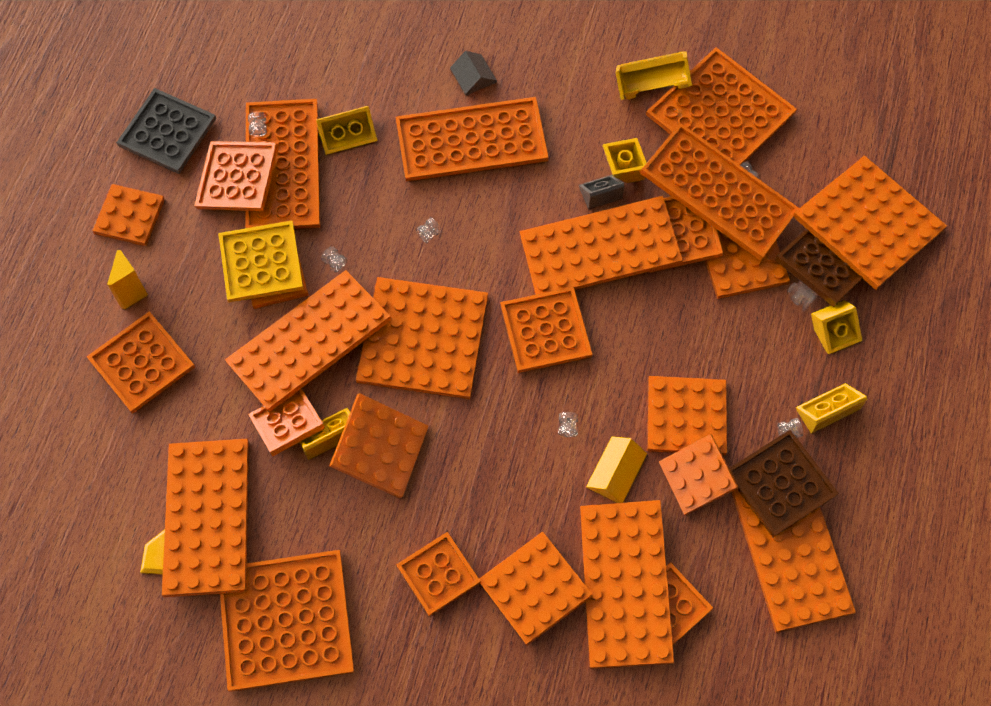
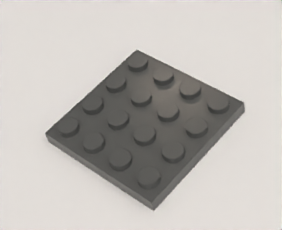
[116,88,217,174]

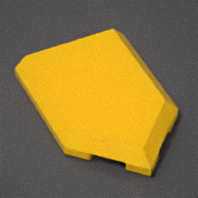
[140,530,165,575]

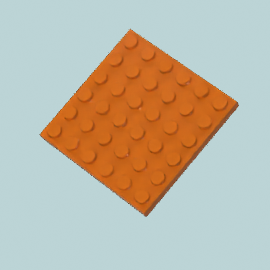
[646,47,797,166]
[793,155,947,290]
[356,277,488,399]
[220,550,354,692]

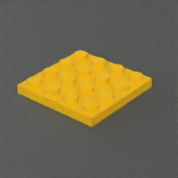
[218,221,304,303]

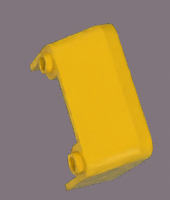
[615,51,692,100]

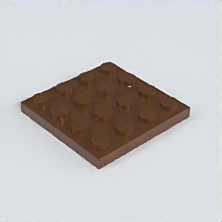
[775,229,863,307]
[729,430,839,537]

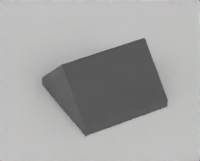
[450,51,497,96]
[579,175,625,210]

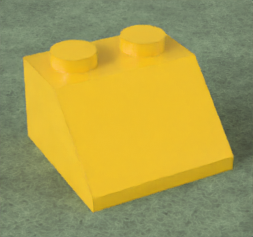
[602,138,646,183]
[811,300,862,354]

